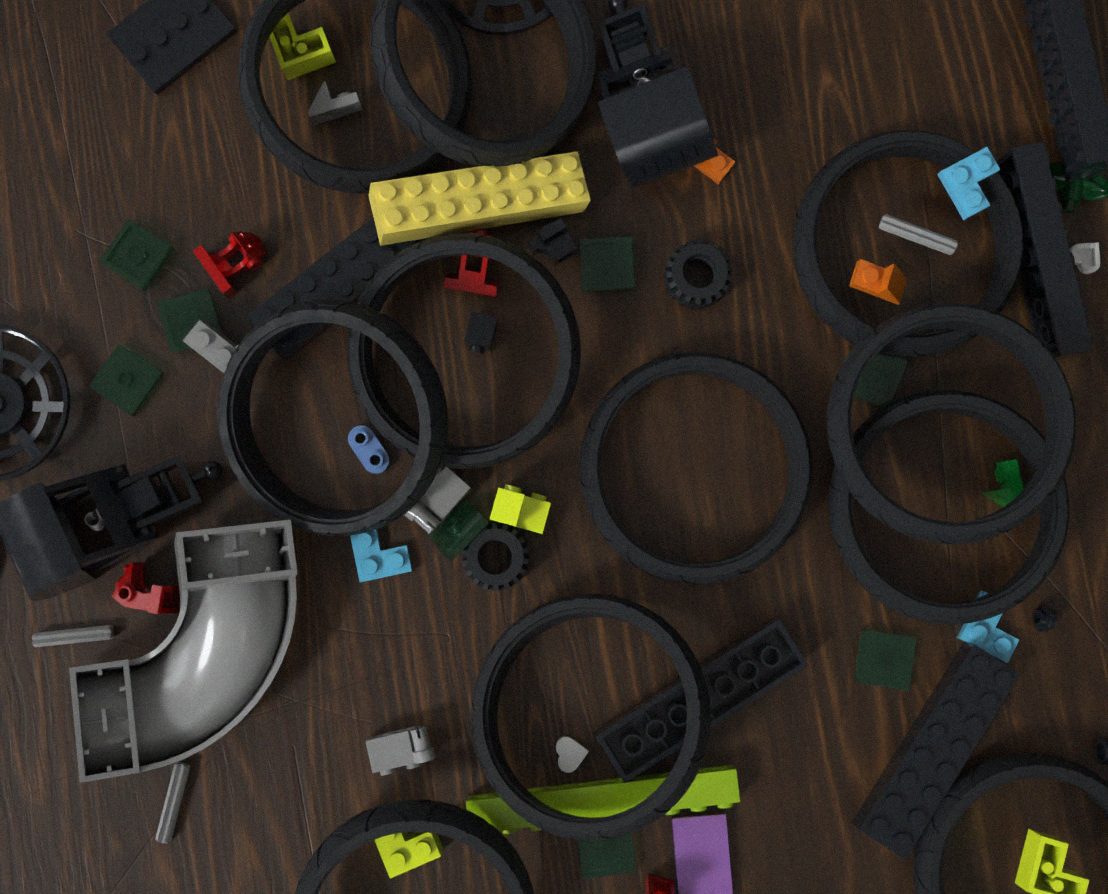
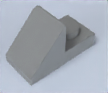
[308,81,363,125]

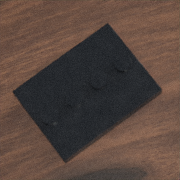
[106,0,237,95]

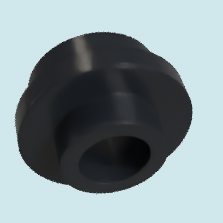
[1032,605,1058,632]

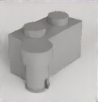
[183,319,239,373]
[404,467,472,534]
[365,725,436,776]

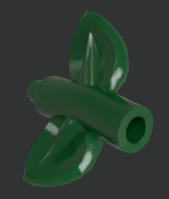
[1049,163,1108,213]

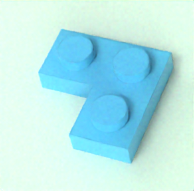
[937,147,1000,220]
[350,529,413,582]
[957,591,1019,664]

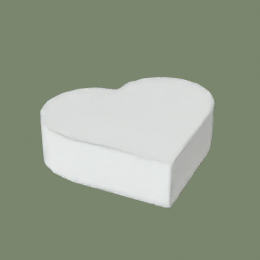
[1069,242,1100,274]
[556,736,589,773]

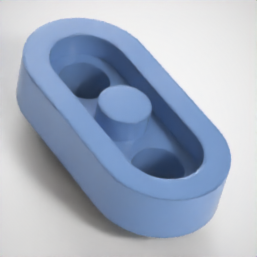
[348,426,390,474]

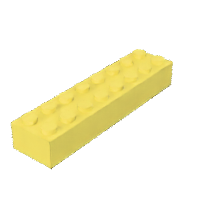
[368,151,591,246]

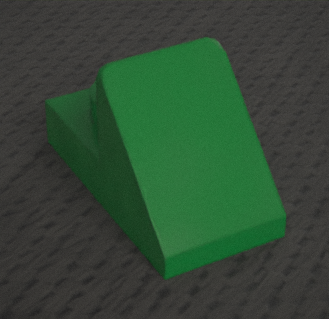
[982,459,1023,507]

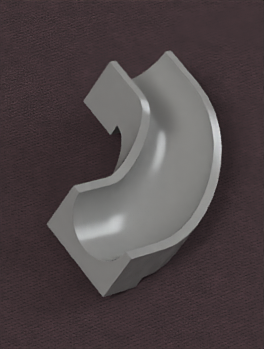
[69,520,298,783]

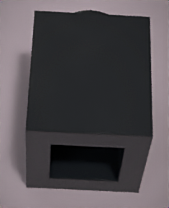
[464,312,498,355]

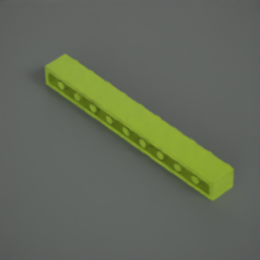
[466,765,740,834]

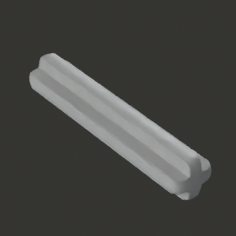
[879,214,958,255]
[32,625,114,647]
[155,762,190,843]

